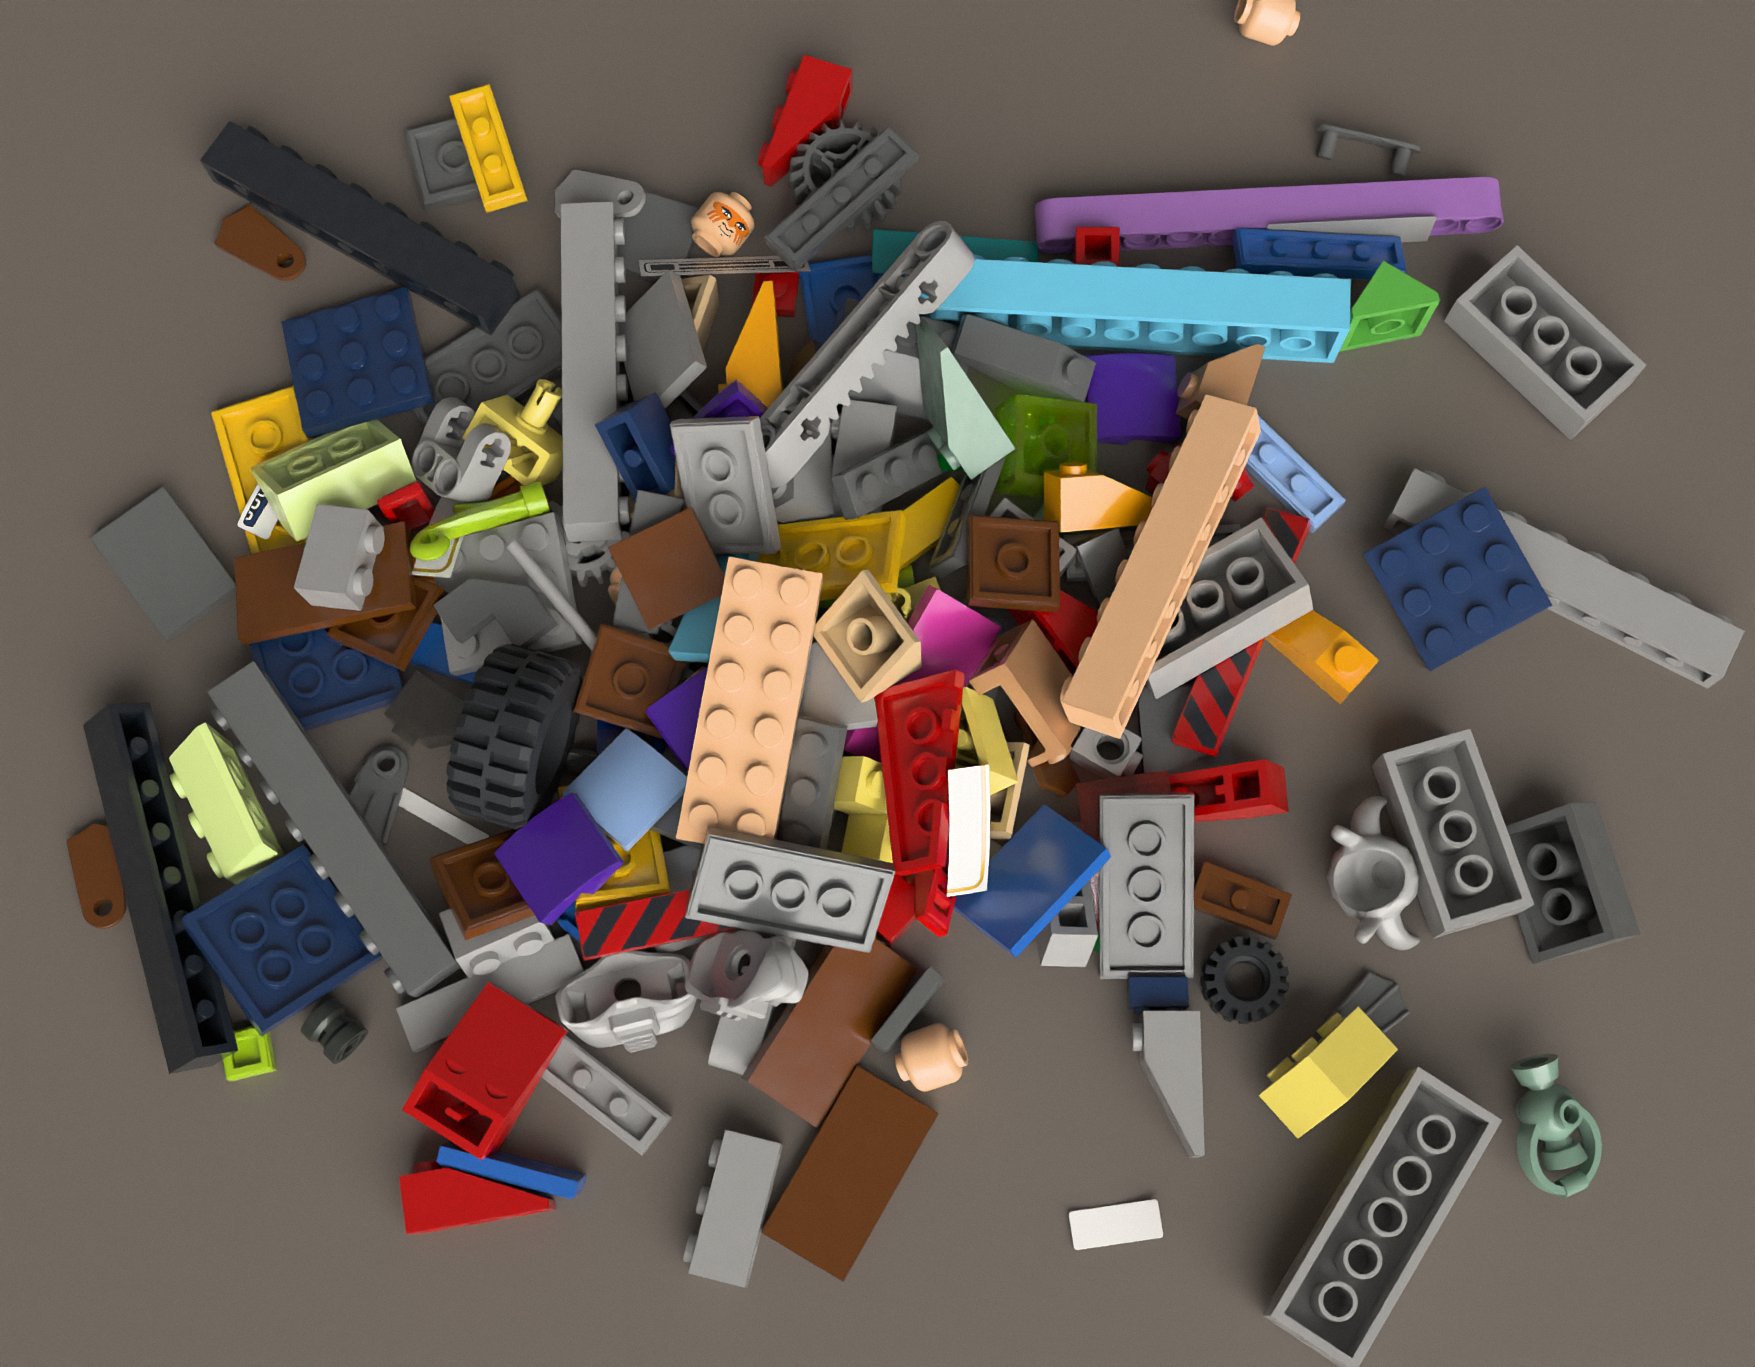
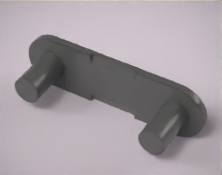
[1316,124,1421,177]

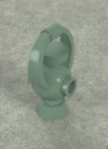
[1511,1054,1602,1199]

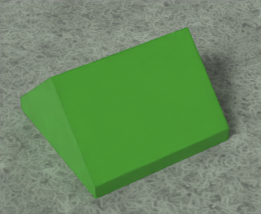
[1339,261,1440,352]

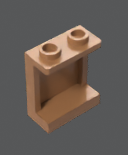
[969,619,1084,767]

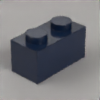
[1127,977,1189,1015]

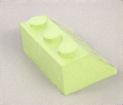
[250,419,417,541]
[169,722,285,885]

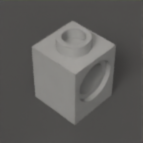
[1069,727,1144,786]

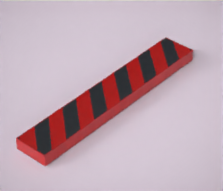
[1172,508,1311,757]
[575,889,741,961]

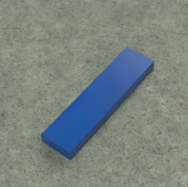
[1232,228,1407,279]

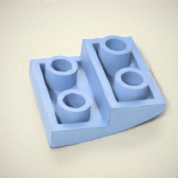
[561,728,687,852]

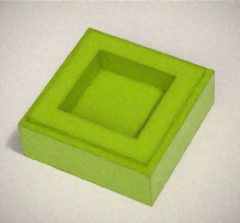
[223,1026,277,1081]

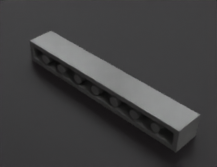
[561,202,630,542]
[1383,468,1745,689]

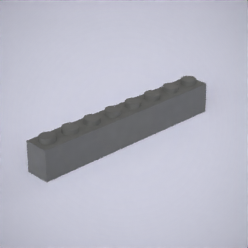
[207,661,461,998]

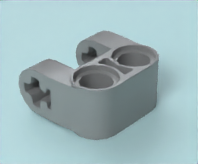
[411,397,511,503]

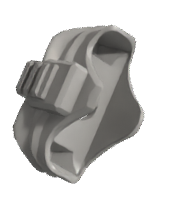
[685,930,809,1021]
[555,950,697,1053]

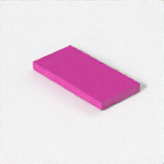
[844,585,1002,763]

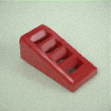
[377,481,435,532]
[914,831,957,937]

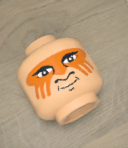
[691,192,755,257]

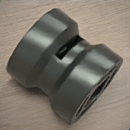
[300,998,368,1064]

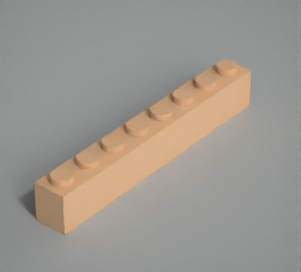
[1060,394,1261,739]

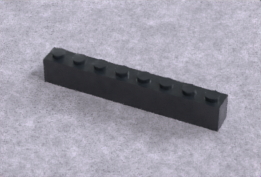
[200,121,520,336]
[83,702,238,1074]

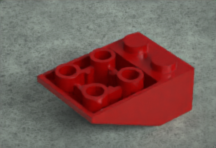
[402,982,568,1160]

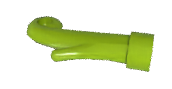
[410,481,550,561]

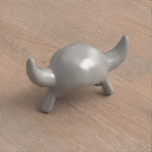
[1326,796,1420,950]

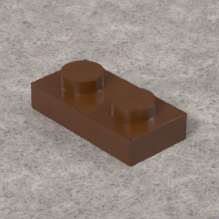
[1194,861,1292,940]

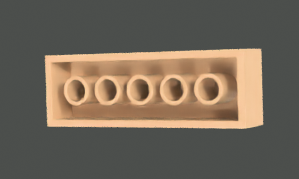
[676,557,823,844]

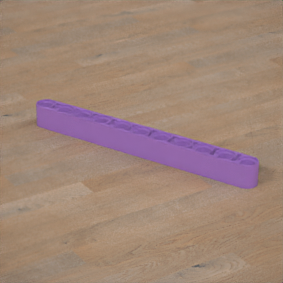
[1034,177,1504,254]

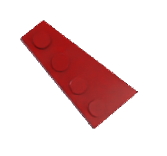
[874,669,965,876]

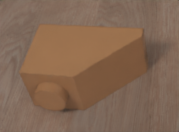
[1176,344,1265,419]

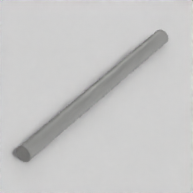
[506,539,597,651]

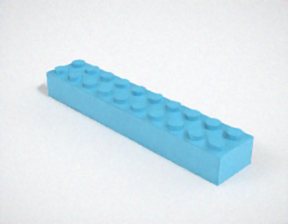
[905,255,1351,363]

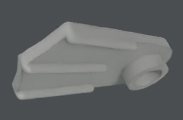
[554,169,646,218]

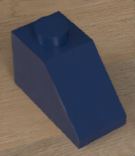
[595,392,676,503]

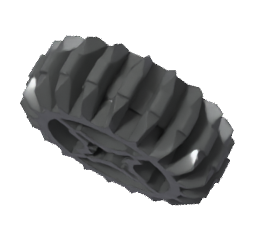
[788,119,903,235]

